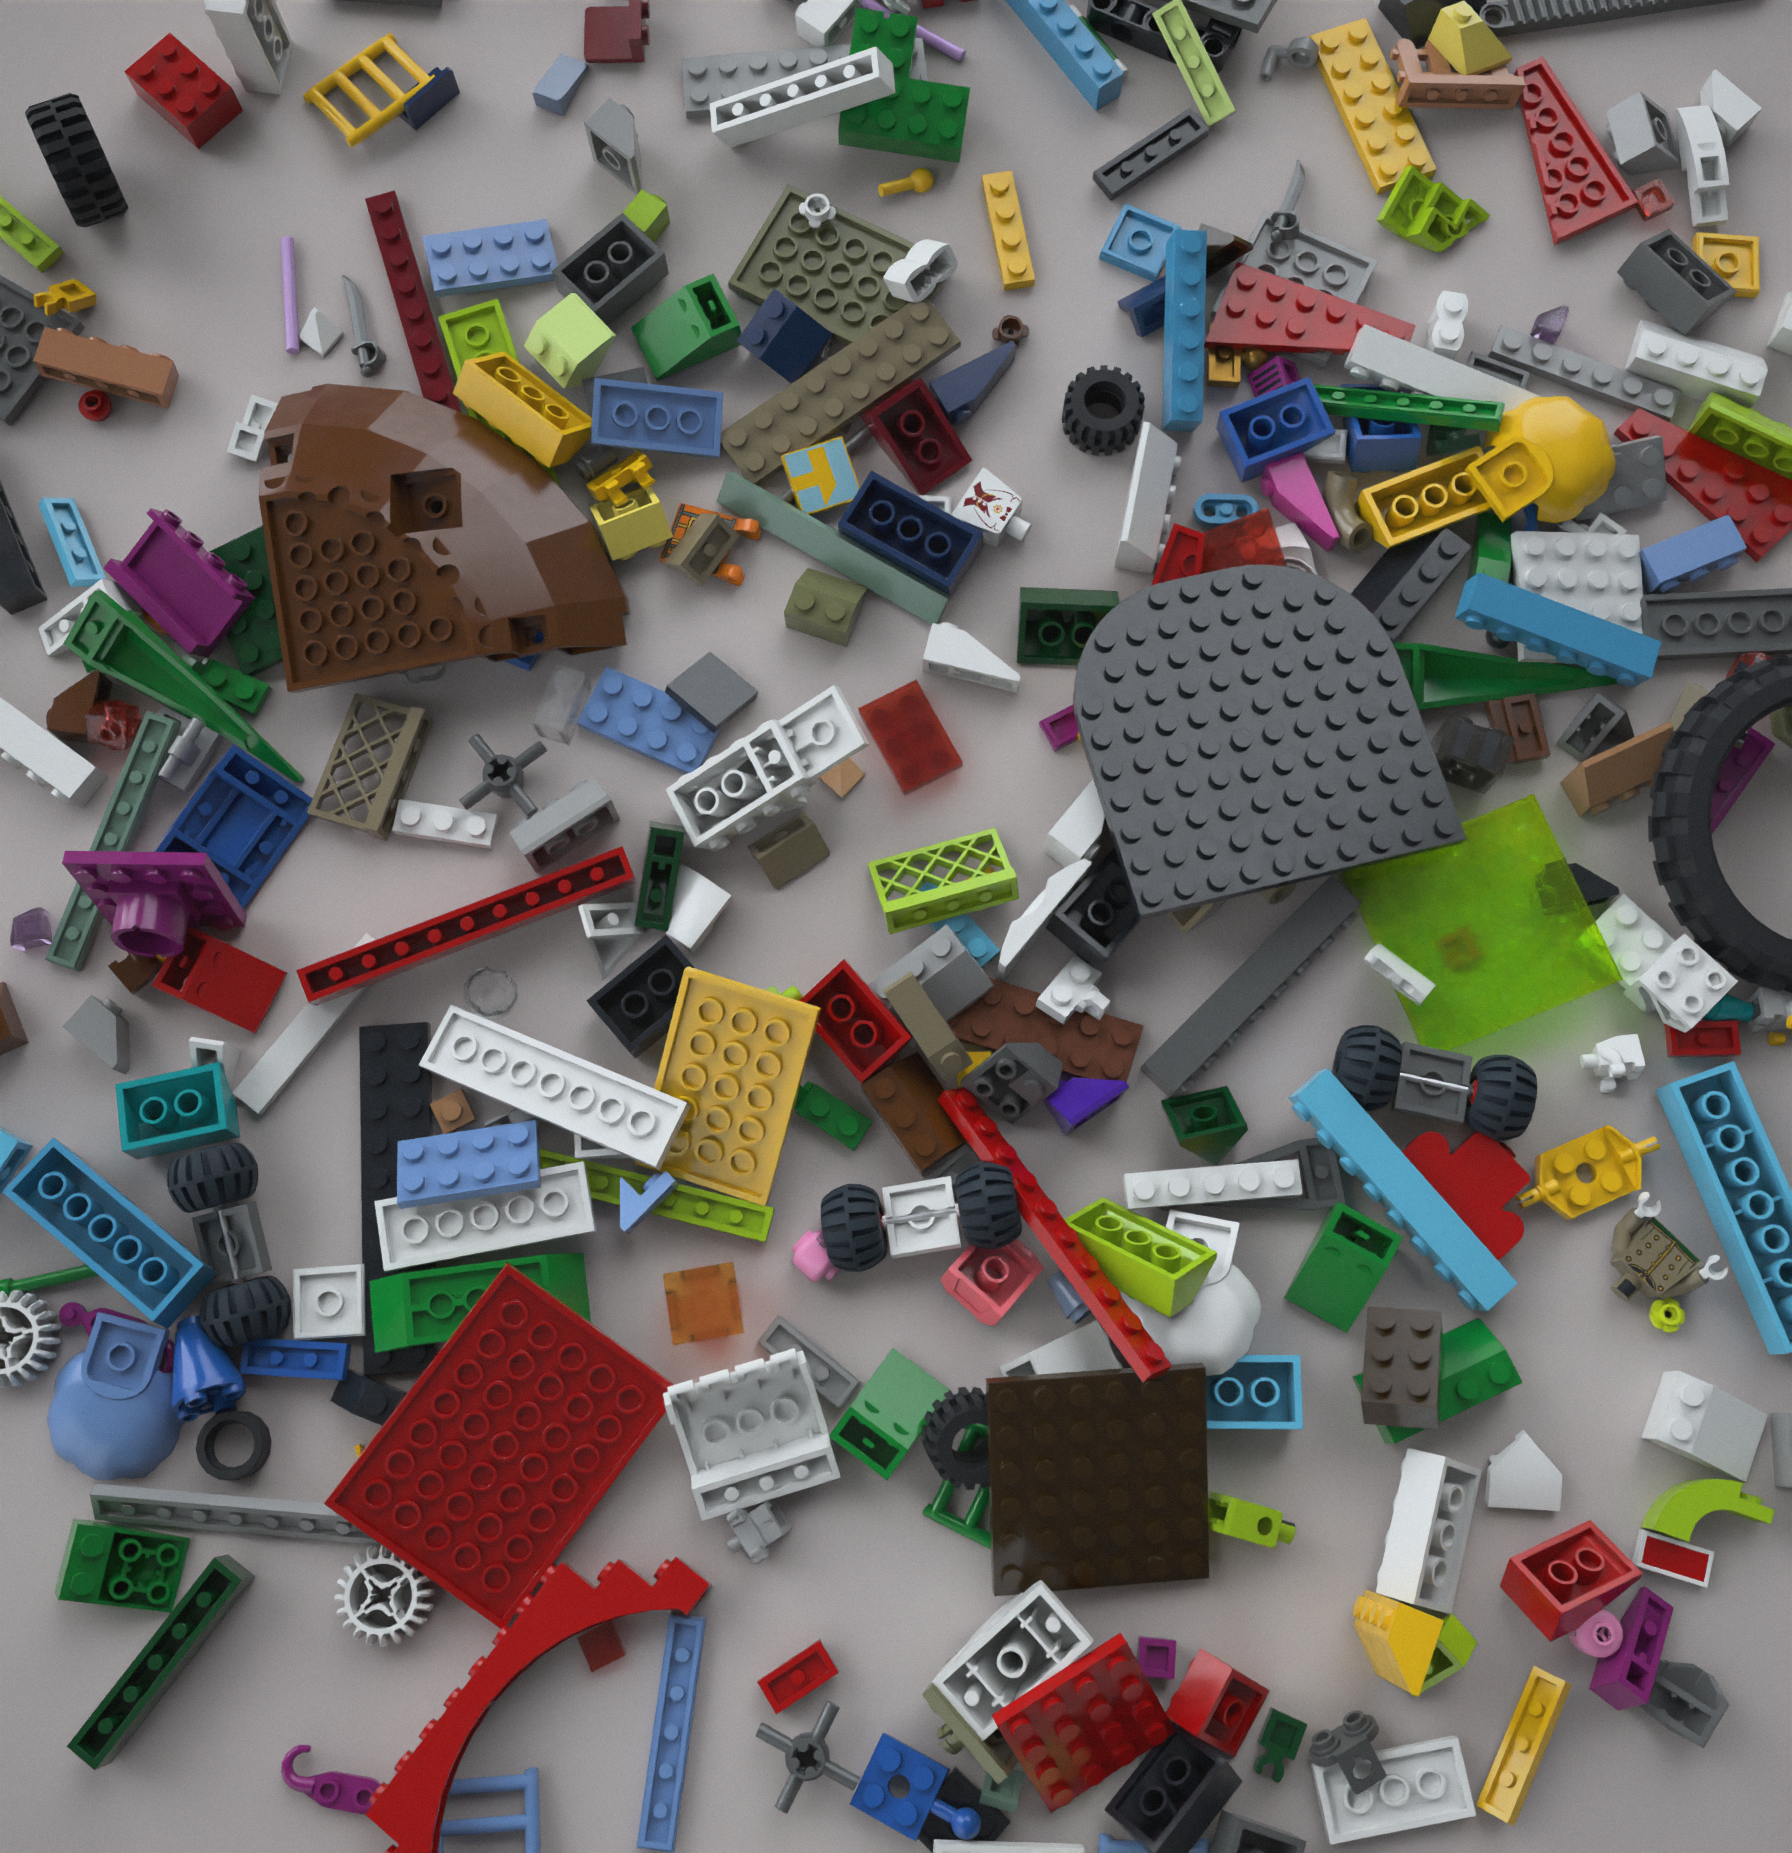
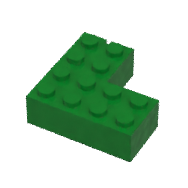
[838,8,970,163]

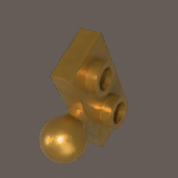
[1207,323,1268,388]

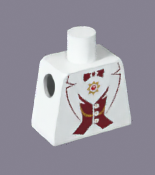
[951,467,1032,547]

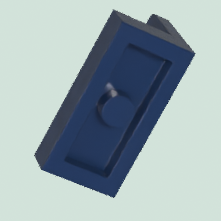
[399,66,460,131]
[1117,275,1166,337]

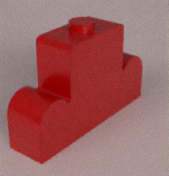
[1401,1131,1531,1261]

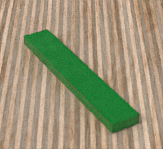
[1313,384,1505,432]

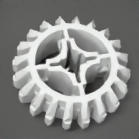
[0,1290,61,1388]
[334,1545,436,1647]

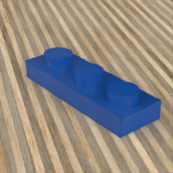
[239,1339,352,1381]

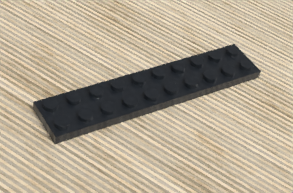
[359,1022,438,1375]

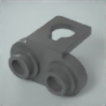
[1309,1710,1386,1794]

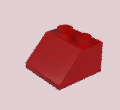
[1166,1648,1270,1757]

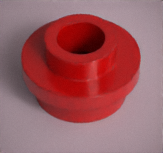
[78,390,112,422]

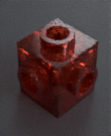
[85,700,142,750]

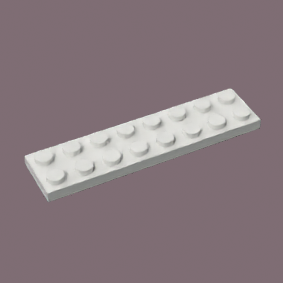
[419,1005,691,1170]

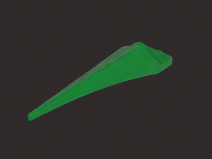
[63,590,304,782]
[1393,643,1618,710]

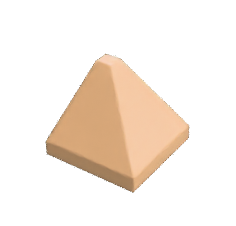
[818,758,865,799]

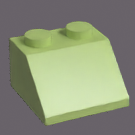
[524,293,616,389]

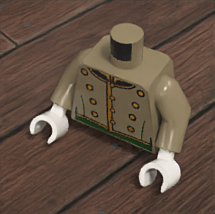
[1610,1192,1729,1302]

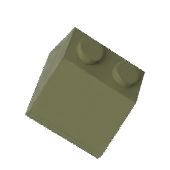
[784,568,869,647]

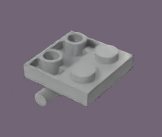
[157,705,223,794]

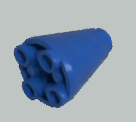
[172,1316,246,1422]

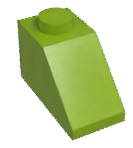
[1410,1613,1478,1697]

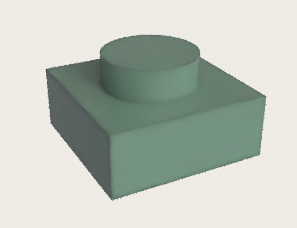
[979,1769,1025,1813]

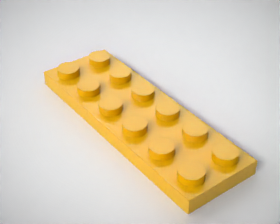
[1309,18,1437,195]

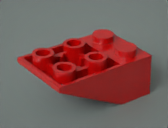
[152,926,288,1034]

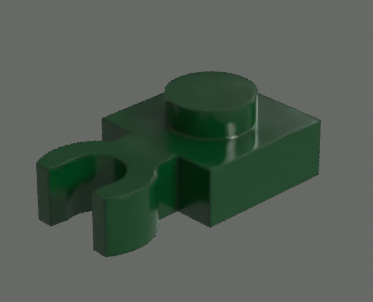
[1253,1707,1307,1783]

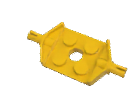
[1515,1125,1661,1220]

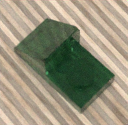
[1426,425,1481,456]

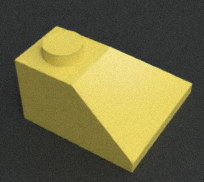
[1428,1,1513,75]

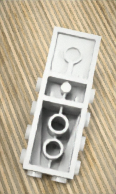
[666,685,870,851]

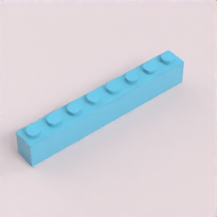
[1289,1068,1518,1312]

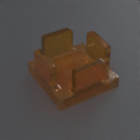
[663,1262,745,1346]

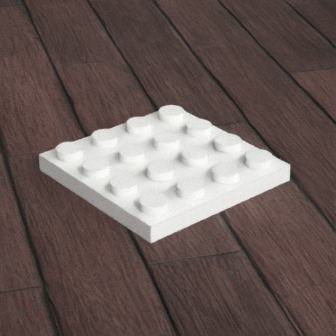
[1511,531,1643,663]

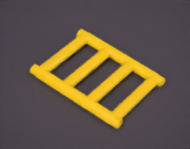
[303,32,435,148]

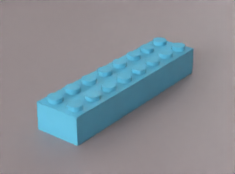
[1655,1061,1792,1355]

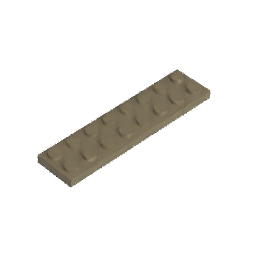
[720,297,961,486]

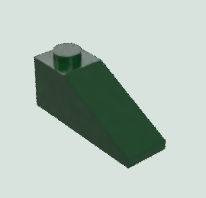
[634,821,685,931]

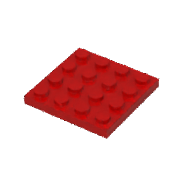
[991,1632,1176,1813]

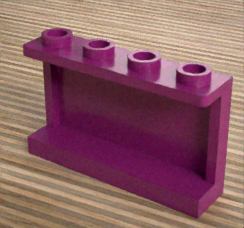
[103,508,255,658]

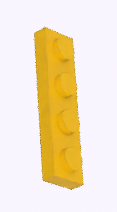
[981,170,1035,291]
[1476,1666,1572,1826]

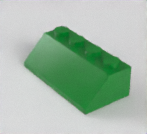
[1352,1318,1523,1444]

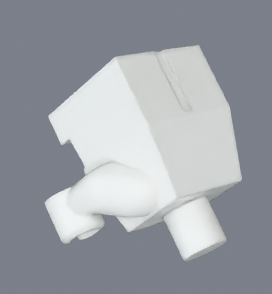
[1580,1034,1646,1093]

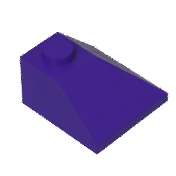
[1043,1077,1129,1135]

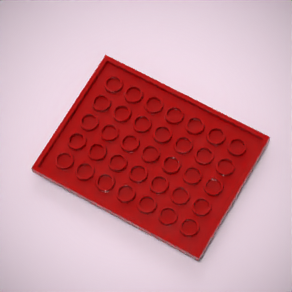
[324,1262,675,1629]

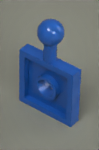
[850,1733,981,1841]

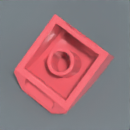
[940,1239,1044,1327]

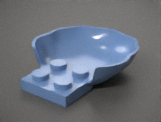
[47,1312,185,1480]

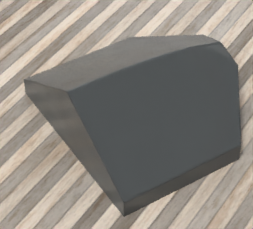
[1639,1660,1729,1749]

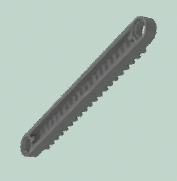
[1478,0,1741,37]

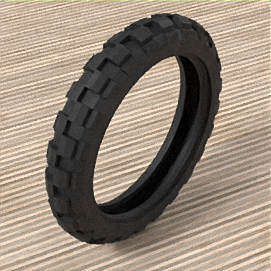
[1648,654,1792,993]

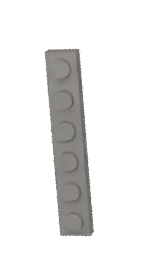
[1488,325,1681,422]

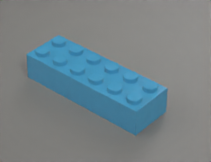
[2,1137,217,1329]

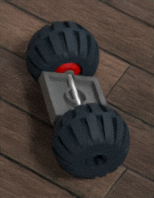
[1332,1025,1537,1141]
[167,1143,291,1348]

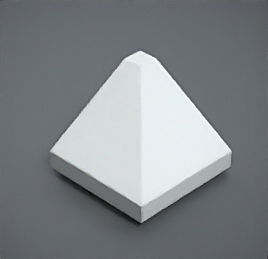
[299,307,344,357]

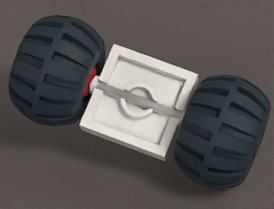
[821,1161,1022,1272]

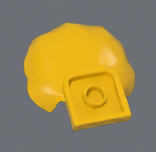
[1465,396,1617,523]

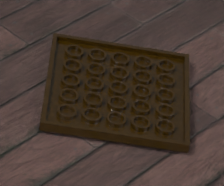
[986,1363,1209,1596]

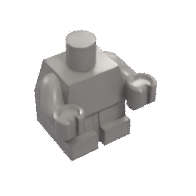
[726,1499,792,1565]

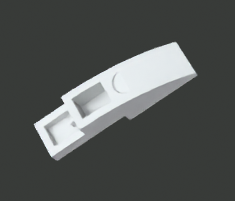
[1675,105,1730,228]

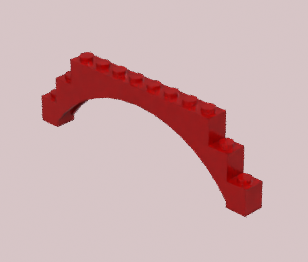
[365,1556,713,1853]

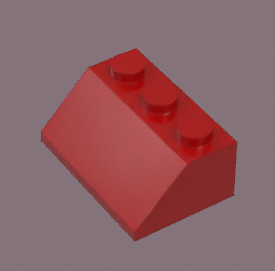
[799,959,913,1083]

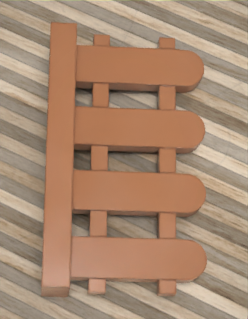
[1390,38,1525,109]

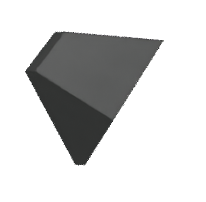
[1556,691,1635,762]

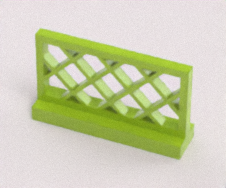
[868,827,1020,935]

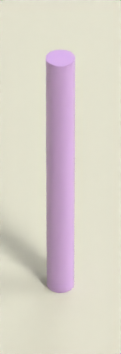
[862,0,966,62]
[281,236,299,354]

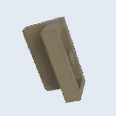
[664,513,740,586]
[747,812,830,889]

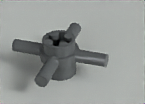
[459,734,547,817]
[755,1700,860,1813]

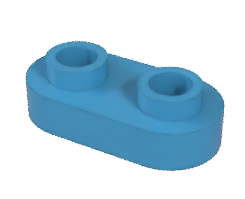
[1193,493,1259,529]

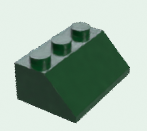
[1017,587,1120,665]

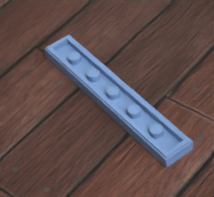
[636,1613,707,1853]

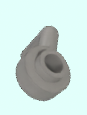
[1259,37,1319,81]

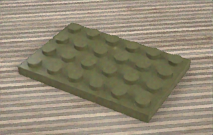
[728,184,945,346]

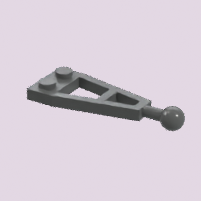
[1159,1138,1346,1211]

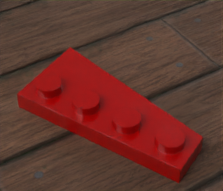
[1151,523,1205,586]

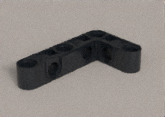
[1086,0,1242,73]

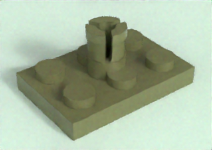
[922,1652,1018,1784]

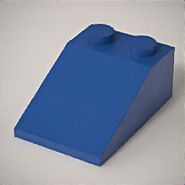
[1216,376,1336,483]
[1340,383,1422,473]

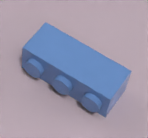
[1639,514,1747,594]

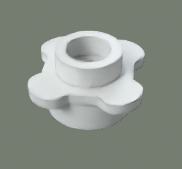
[799,193,836,228]

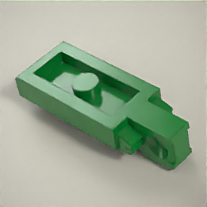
[181,655,272,716]
[794,1081,873,1151]

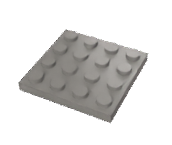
[1210,211,1378,368]

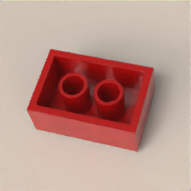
[124,33,243,149]

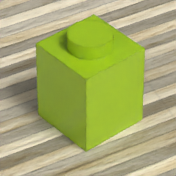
[623,189,670,242]

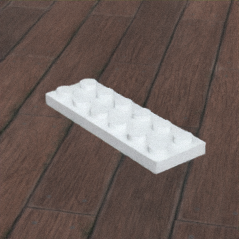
[374,1161,596,1272]

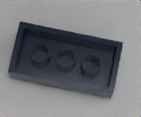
[837,470,984,599]

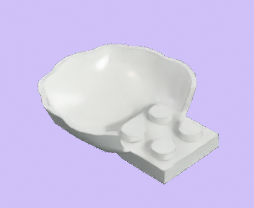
[1121,1209,1261,1376]

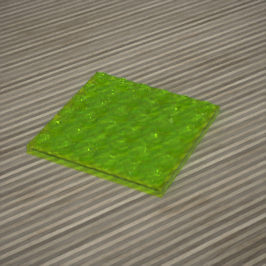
[1342,794,1623,1051]

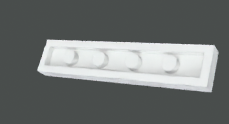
[1123,1159,1303,1210]

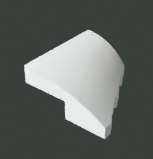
[666,864,733,954]
[1364,943,1437,1007]

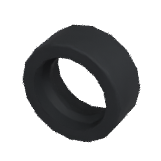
[196,1411,272,1481]

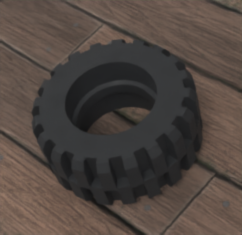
[25,93,129,228]

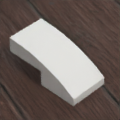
[227,395,278,463]

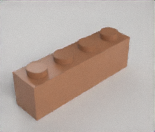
[33,327,179,409]

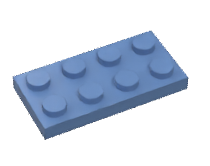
[422,219,558,298]
[590,378,724,458]
[577,666,723,774]
[397,1120,541,1209]

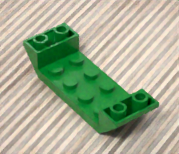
[369,1253,591,1353]

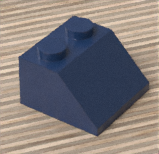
[737,288,833,384]

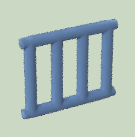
[439,1767,540,1853]

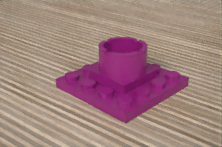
[62,851,247,957]

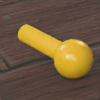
[878,168,934,197]

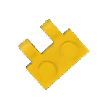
[585,450,656,507]

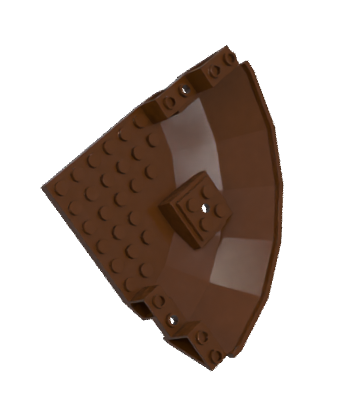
[259,383,630,693]

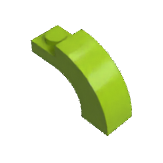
[1641,1478,1775,1542]

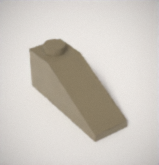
[882,971,973,1082]

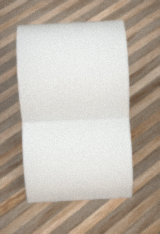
[932,1580,1094,1741]

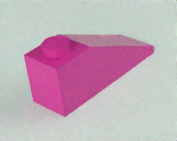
[1260,452,1339,552]

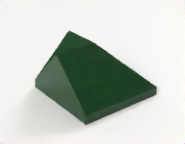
[1161,1086,1248,1166]

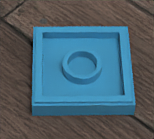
[1099,203,1182,282]

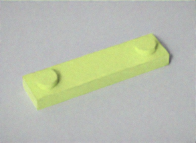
[1152,0,1236,128]

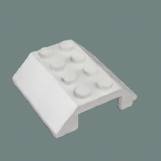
[663,1348,841,1521]

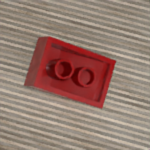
[1500,1520,1643,1642]

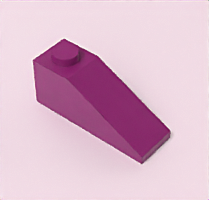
[1589,1586,1674,1711]

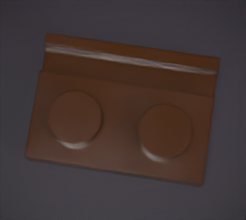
[1485,693,1551,767]

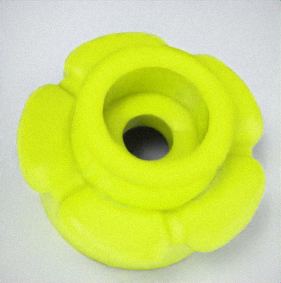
[1649,1298,1685,1333]

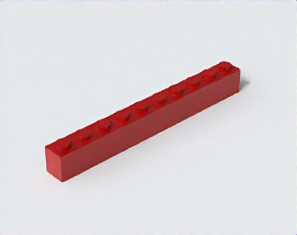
[296,846,636,1006]

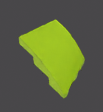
[1376,165,1490,253]

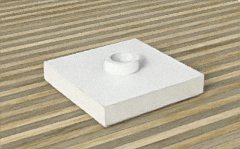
[293,1264,366,1341]

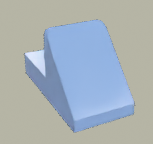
[620,1171,679,1235]

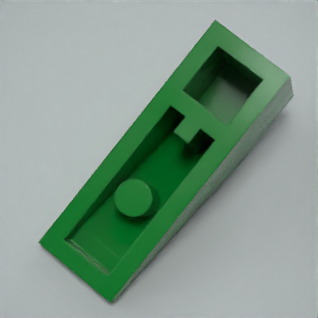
[1467,512,1511,583]

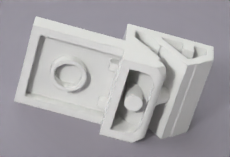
[1575,894,1738,1033]

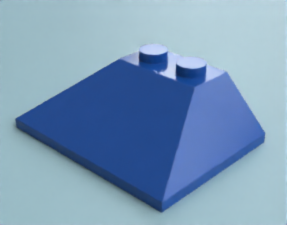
[154,744,313,909]

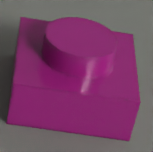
[1137,1636,1176,1679]

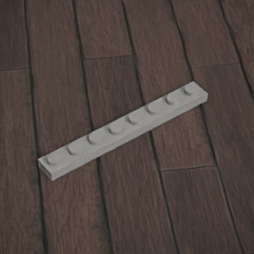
[89,1483,380,1545]

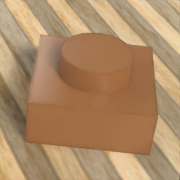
[430,1088,478,1134]

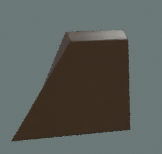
[1199,223,1253,279]

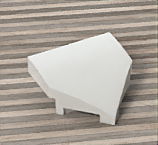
[1484,1430,1563,1511]

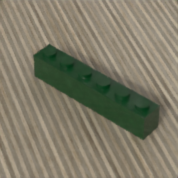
[66,1554,255,1770]

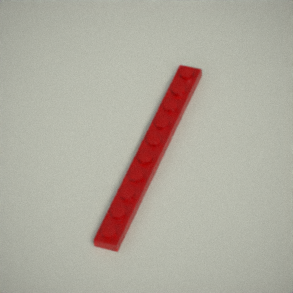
[937,1087,1172,1382]

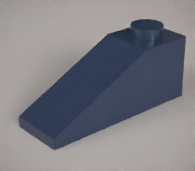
[929,340,1016,425]

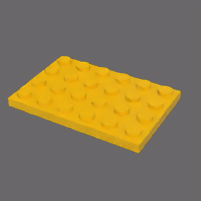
[635,966,821,1206]

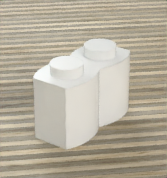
[883,239,959,303]
[1424,291,1468,360]

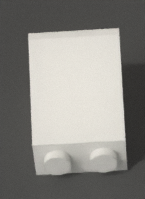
[1000,1320,1123,1377]

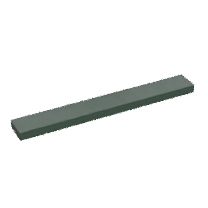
[716,471,951,624]
[45,711,181,972]

